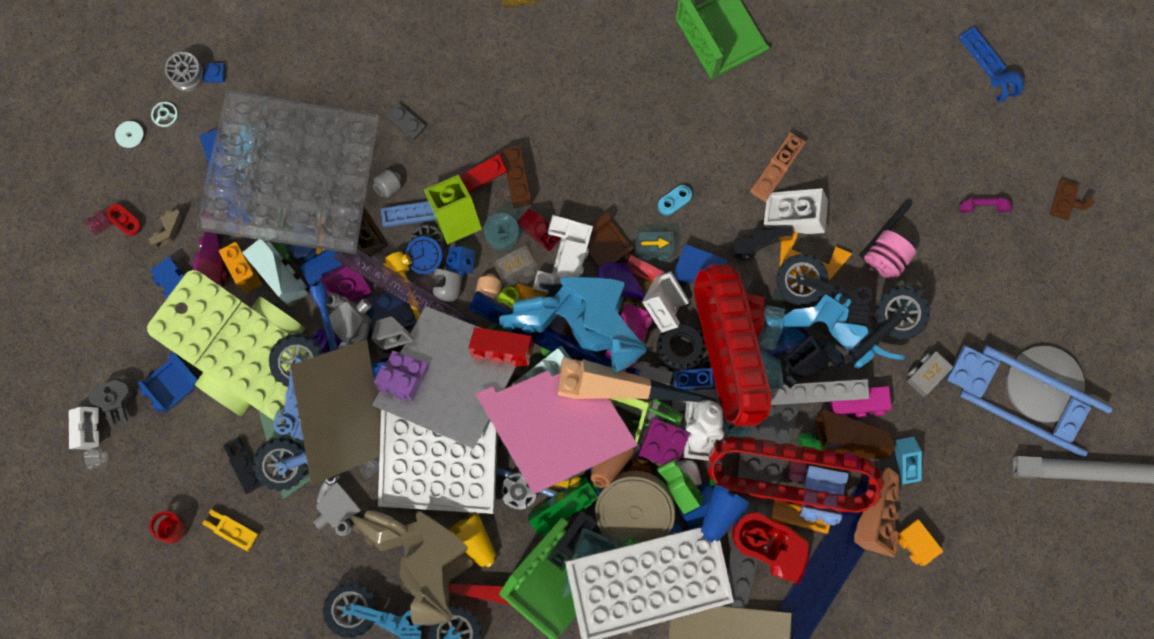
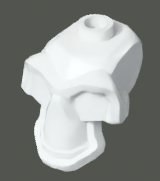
[686,400,724,453]

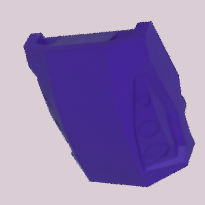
[596,262,645,300]

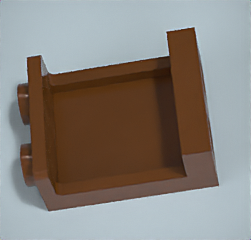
[587,213,635,267]

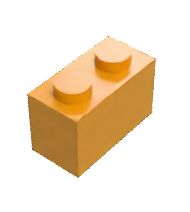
[898,519,943,566]

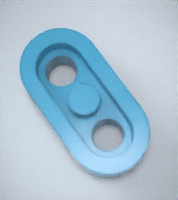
[658,185,692,216]

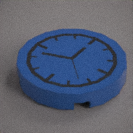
[405,236,444,274]

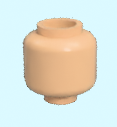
[476,274,502,303]

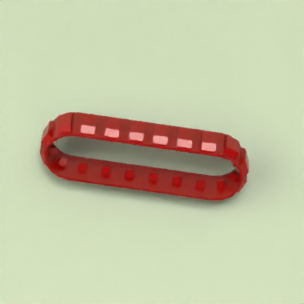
[694,264,771,427]
[707,436,883,513]

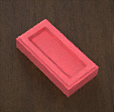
[626,255,665,283]

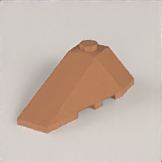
[854,467,899,557]

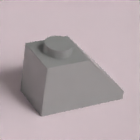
[372,316,415,350]

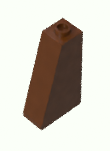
[815,410,895,460]

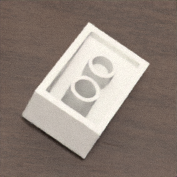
[764,188,828,234]

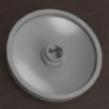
[1006,346,1085,423]

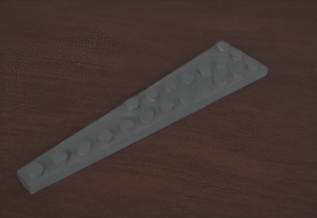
[724,381,800,609]

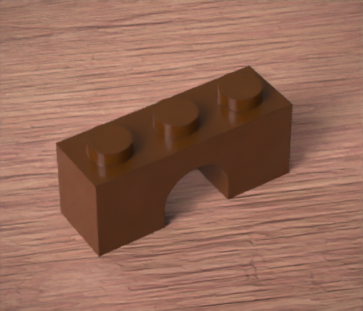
[502,146,532,209]

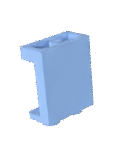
[800,466,848,525]

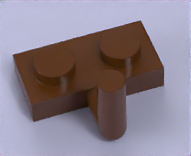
[1049,179,1094,221]

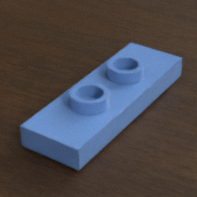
[380,201,436,228]

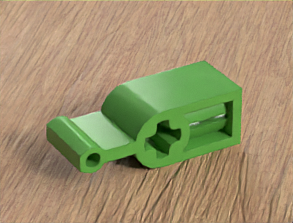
[658,459,704,514]

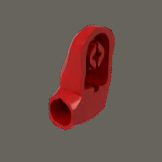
[732,513,809,584]

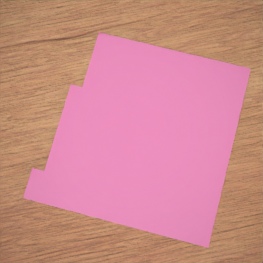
[475,371,638,494]

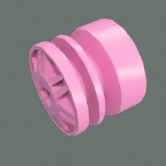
[864,230,916,281]

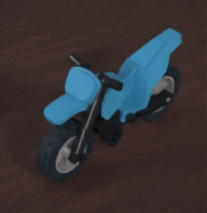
[764,254,930,369]

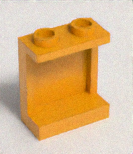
[219,242,263,293]

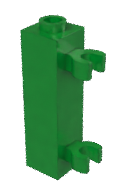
[528,476,599,537]

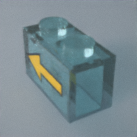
[635,232,674,262]

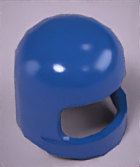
[991,71,1025,103]

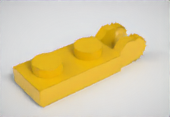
[202,509,259,552]

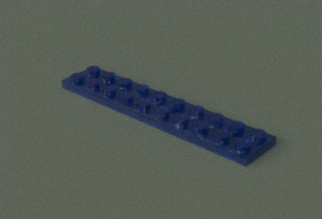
[777,474,900,639]

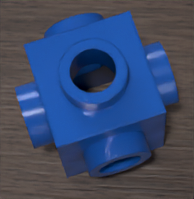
[446,246,476,277]

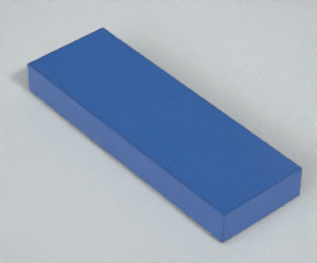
[958,26,1008,79]

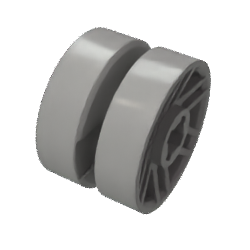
[165,52,204,91]

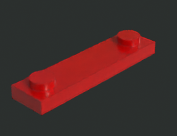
[459,154,509,193]

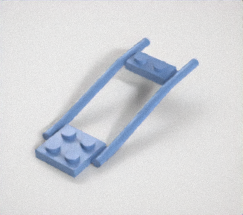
[946,345,1113,458]

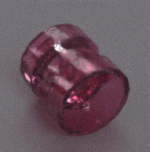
[85,210,113,235]
[786,461,808,484]

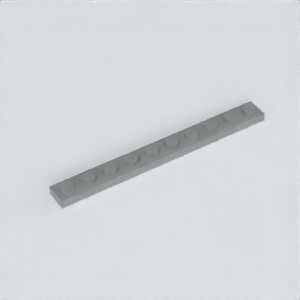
[672,379,869,411]

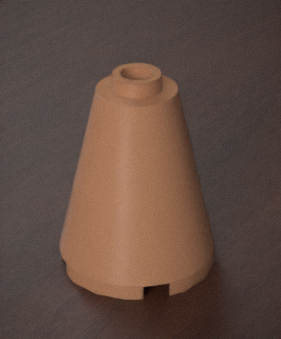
[591,448,635,488]

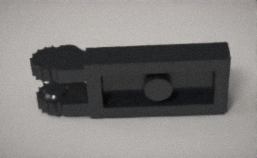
[223,437,264,494]

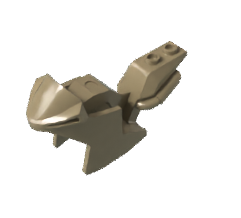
[349,510,473,626]

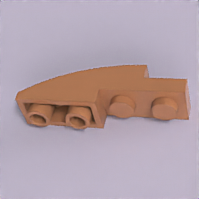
[750,132,806,202]

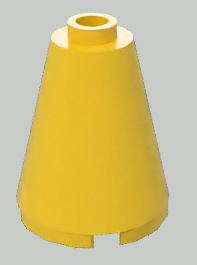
[449,513,497,568]

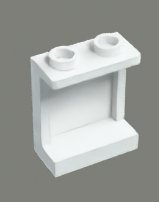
[642,272,689,332]

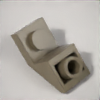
[148,209,184,249]

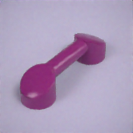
[959,197,1013,213]

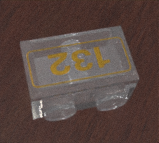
[492,245,537,286]

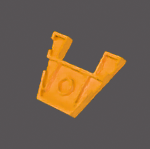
[779,232,852,294]

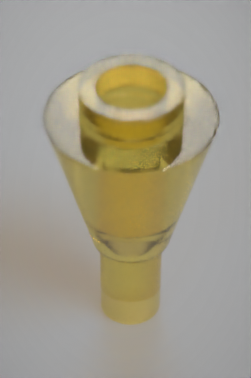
[501,0,535,9]

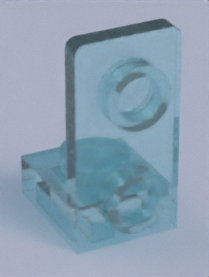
[757,306,785,350]

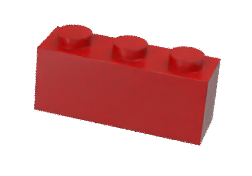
[468,327,534,366]

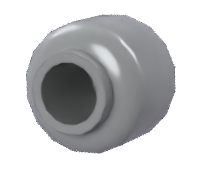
[373,170,402,198]

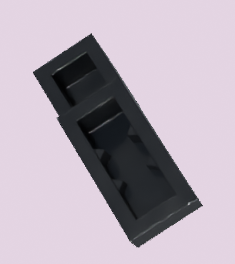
[734,228,792,261]

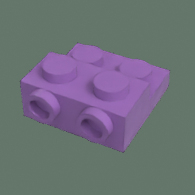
[374,351,429,401]

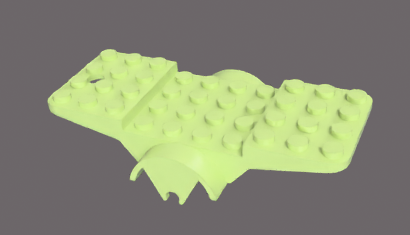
[147,270,311,424]

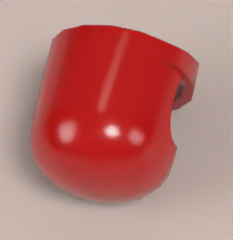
[149,511,186,544]

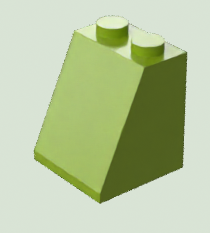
[424,175,482,244]

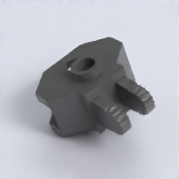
[88,380,134,427]

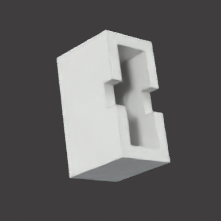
[69,407,99,449]

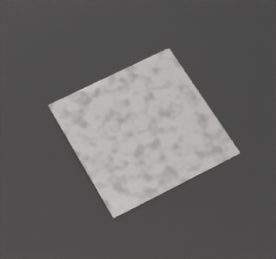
[372,306,516,449]

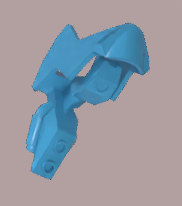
[499,277,646,372]

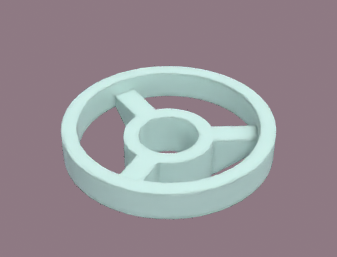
[151,102,178,127]

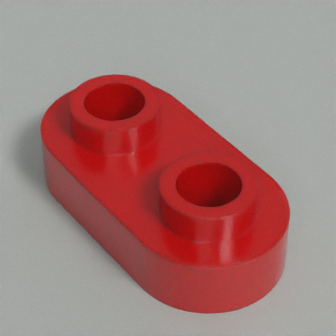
[106,204,141,236]

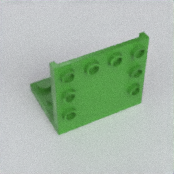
[676,0,770,80]
[499,518,577,639]

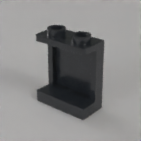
[547,511,597,571]

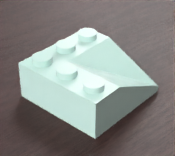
[242,238,308,308]

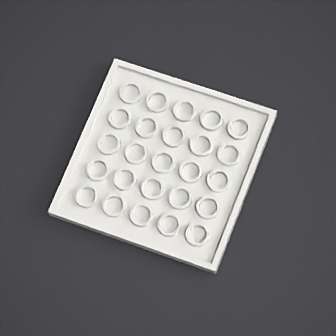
[378,410,498,514]

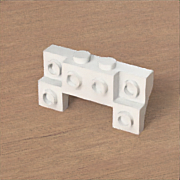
[533,215,593,293]

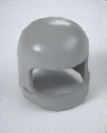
[433,269,462,302]

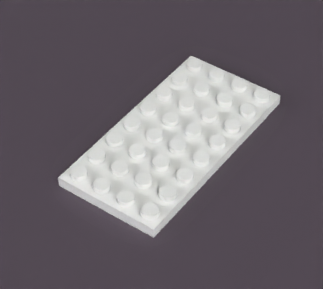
[565,527,734,639]

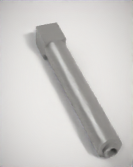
[1013,456,1154,484]

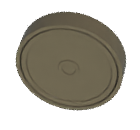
[595,471,676,547]

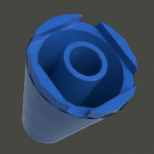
[700,485,749,543]

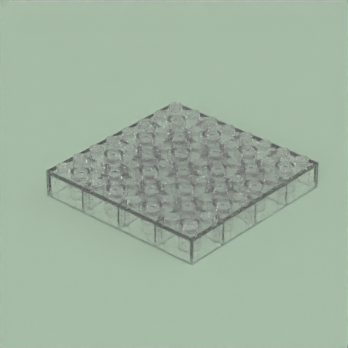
[196,90,379,254]

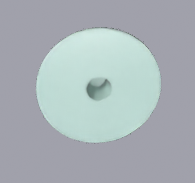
[115,121,143,148]

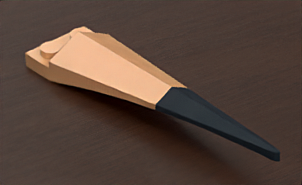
[557,357,717,402]

